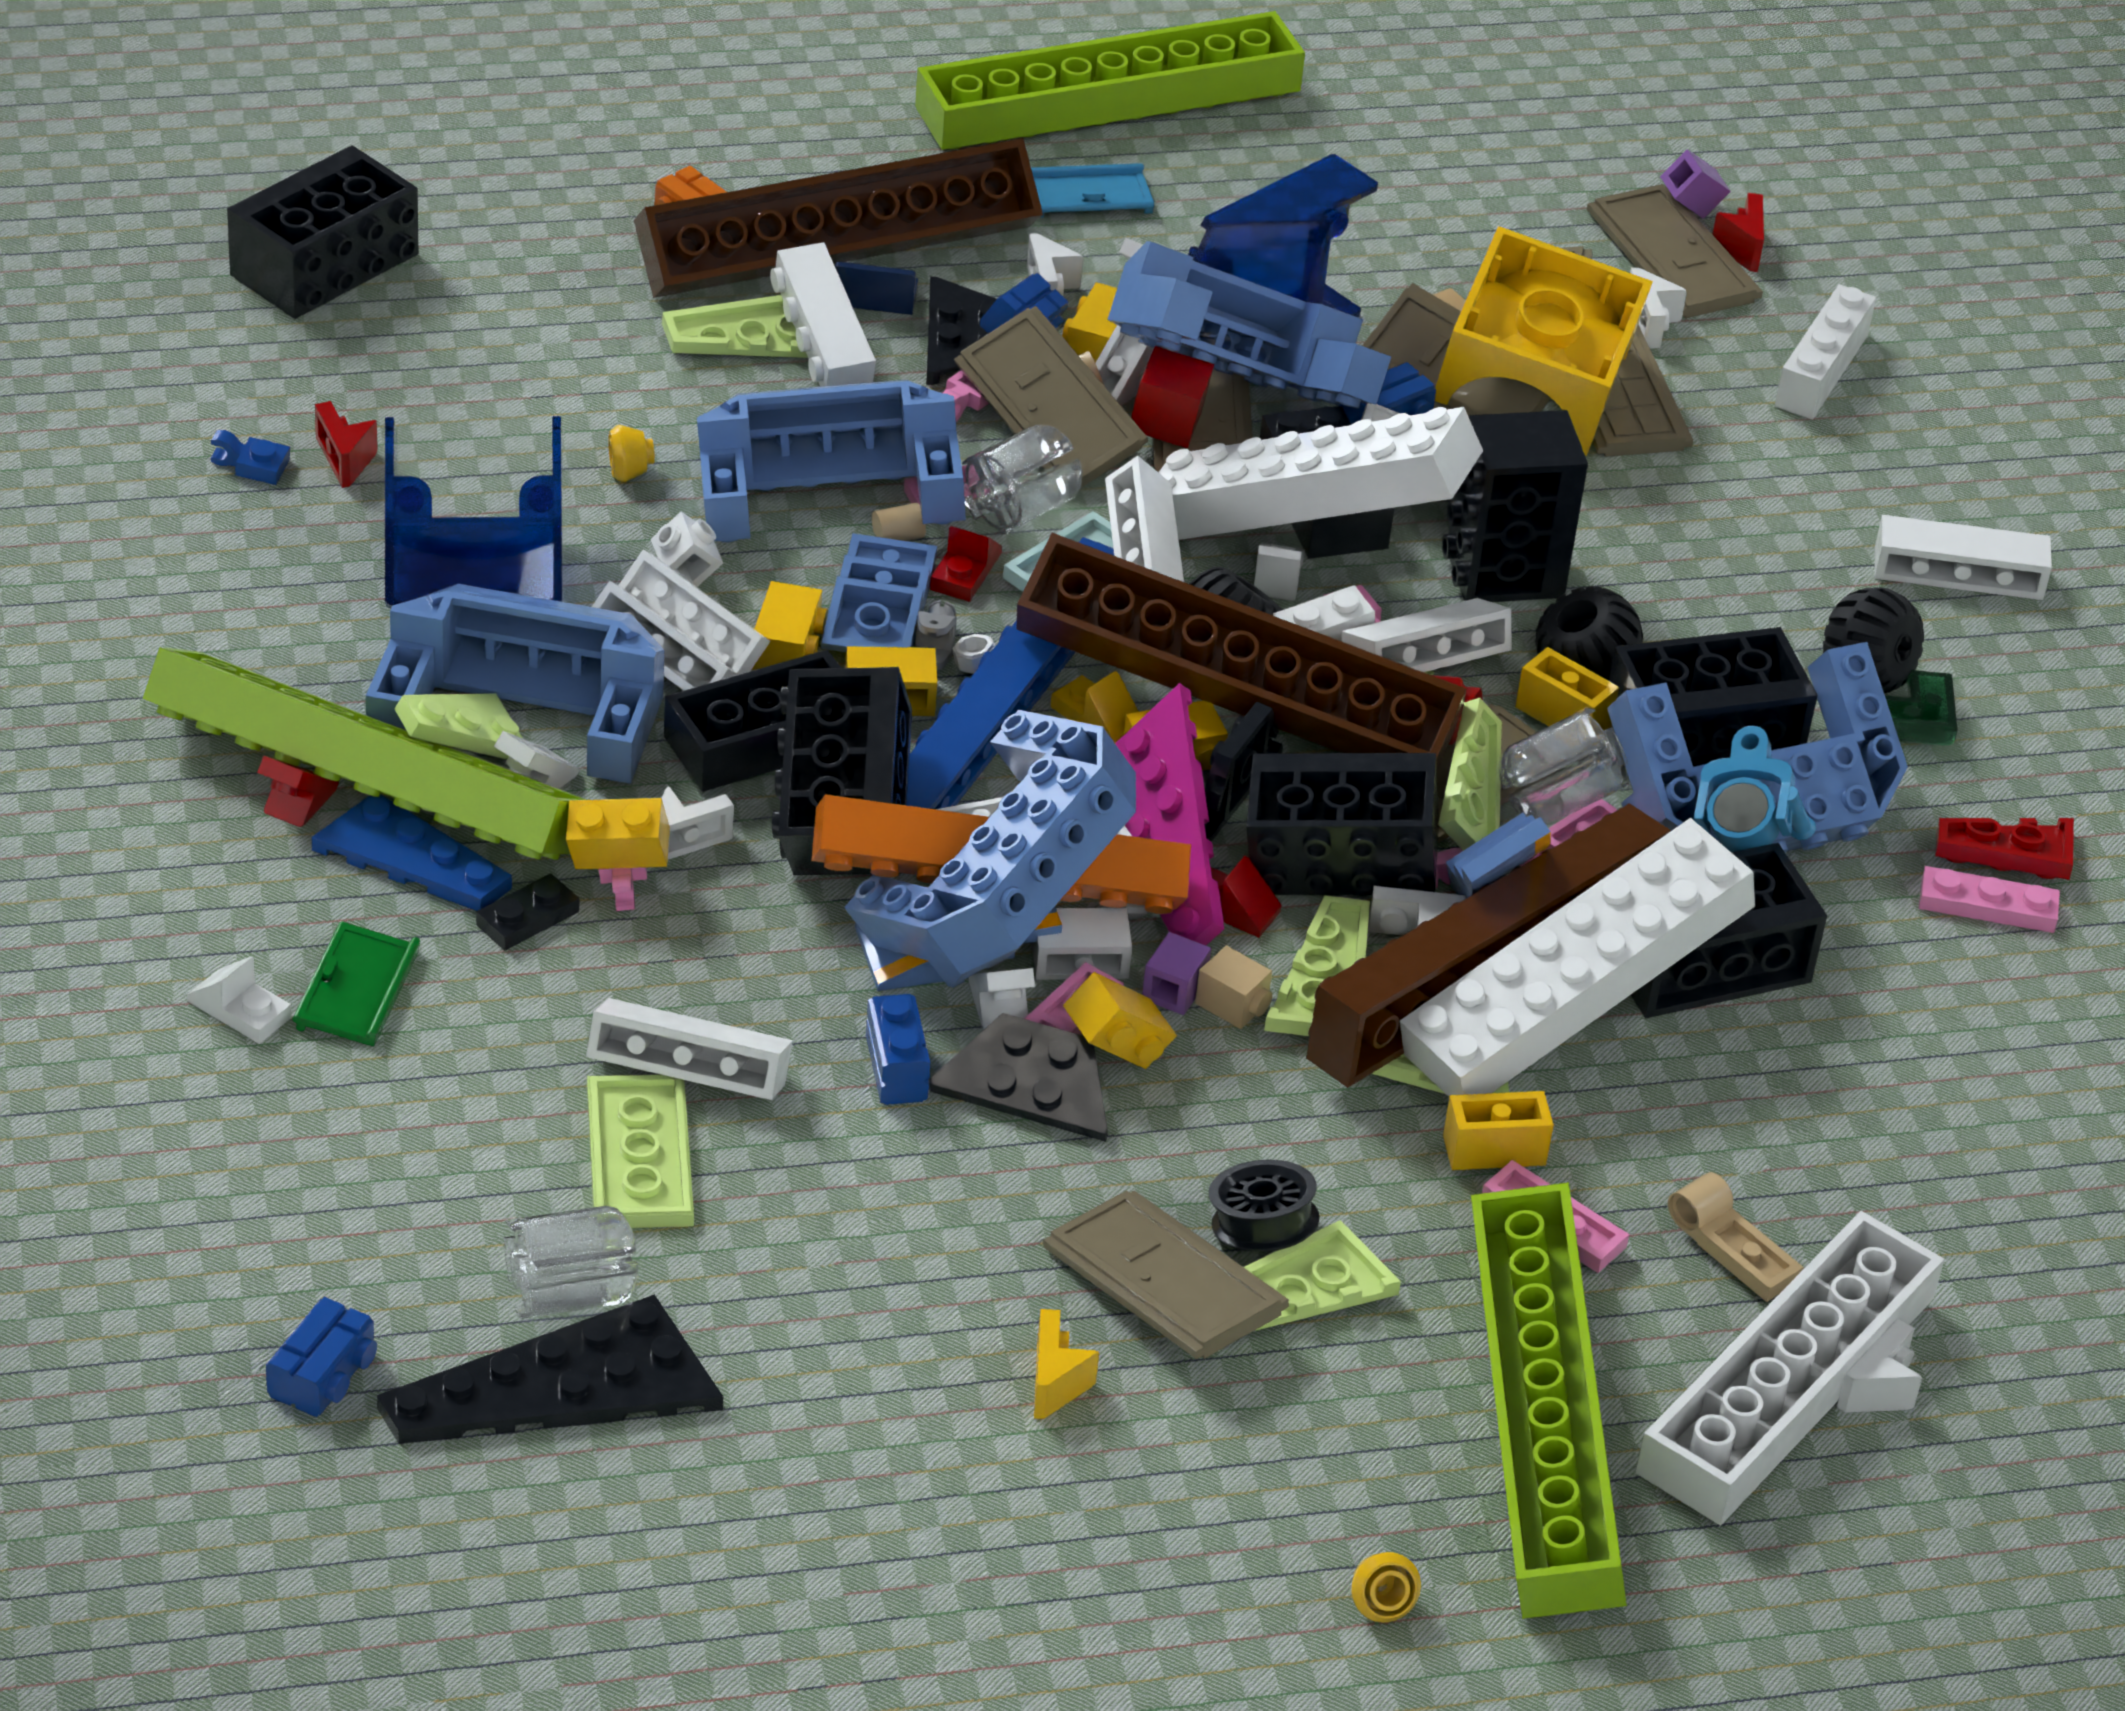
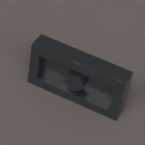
[476,873,580,951]

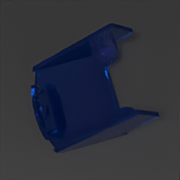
[1188,154,1378,346]
[385,416,563,609]

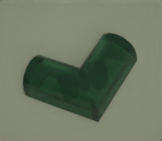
[1885,670,1958,746]

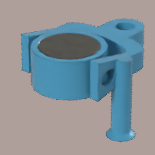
[1694,726,1816,852]

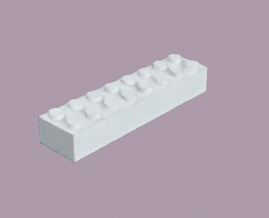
[1158,407,1483,540]
[1400,818,1755,1097]
[1636,1211,1944,1526]

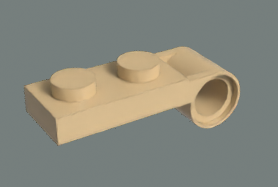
[1668,1172,1804,1302]

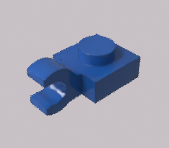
[211,430,290,485]

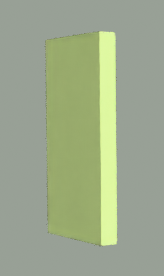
[587,1074,694,1229]

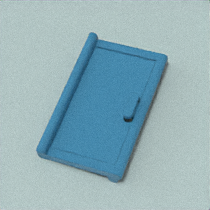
[1031,163,1154,218]

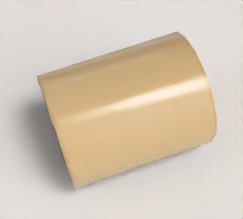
[872,503,926,541]

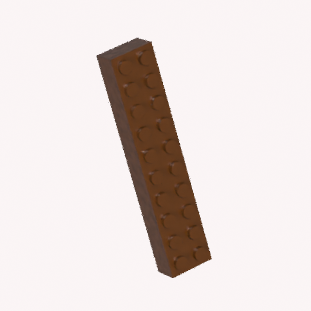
[634,138,1043,298]
[1016,533,1467,769]
[1306,803,1671,1088]

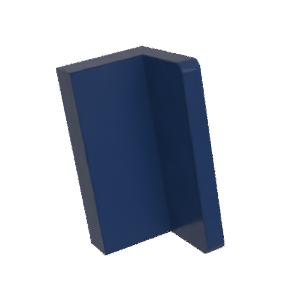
[835,262,918,315]

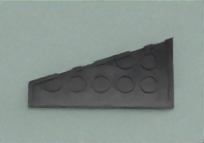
[377,1294,724,1444]

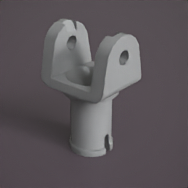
[915,600,957,671]

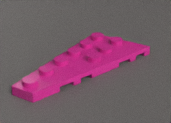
[1115,683,1224,946]

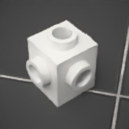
[651,512,723,587]

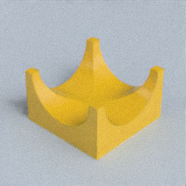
[1435,226,1653,456]

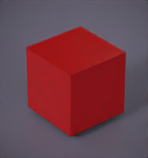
[1131,346,1215,448]

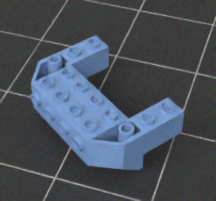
[1107,241,1391,409]
[697,380,966,543]
[366,584,664,784]
[1607,642,1908,853]
[844,710,1136,988]

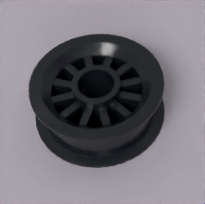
[1209,1159,1320,1252]

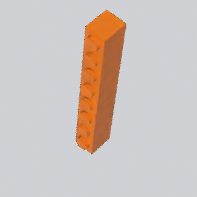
[812,794,1191,914]

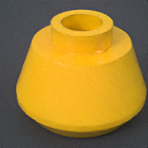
[608,424,655,483]
[1351,1552,1421,1623]

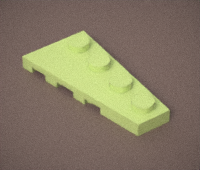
[662,295,808,358]
[1438,698,1502,851]
[1264,895,1370,1036]
[1244,1220,1401,1331]

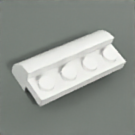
[592,549,770,691]

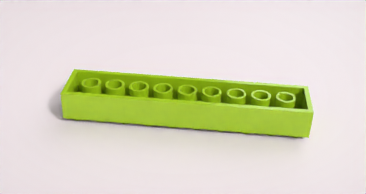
[915,11,1305,150]
[142,647,586,860]
[1471,1182,1627,1619]

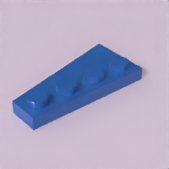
[311,794,512,911]

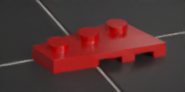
[1935,818,2074,880]

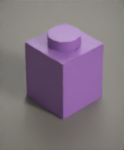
[1660,149,1731,219]
[1142,932,1211,1015]

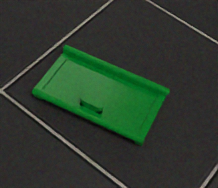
[292,922,420,1047]

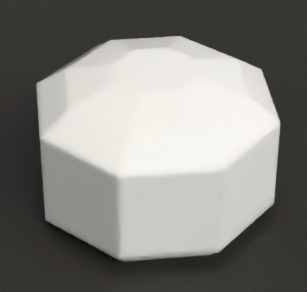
[952,634,996,674]

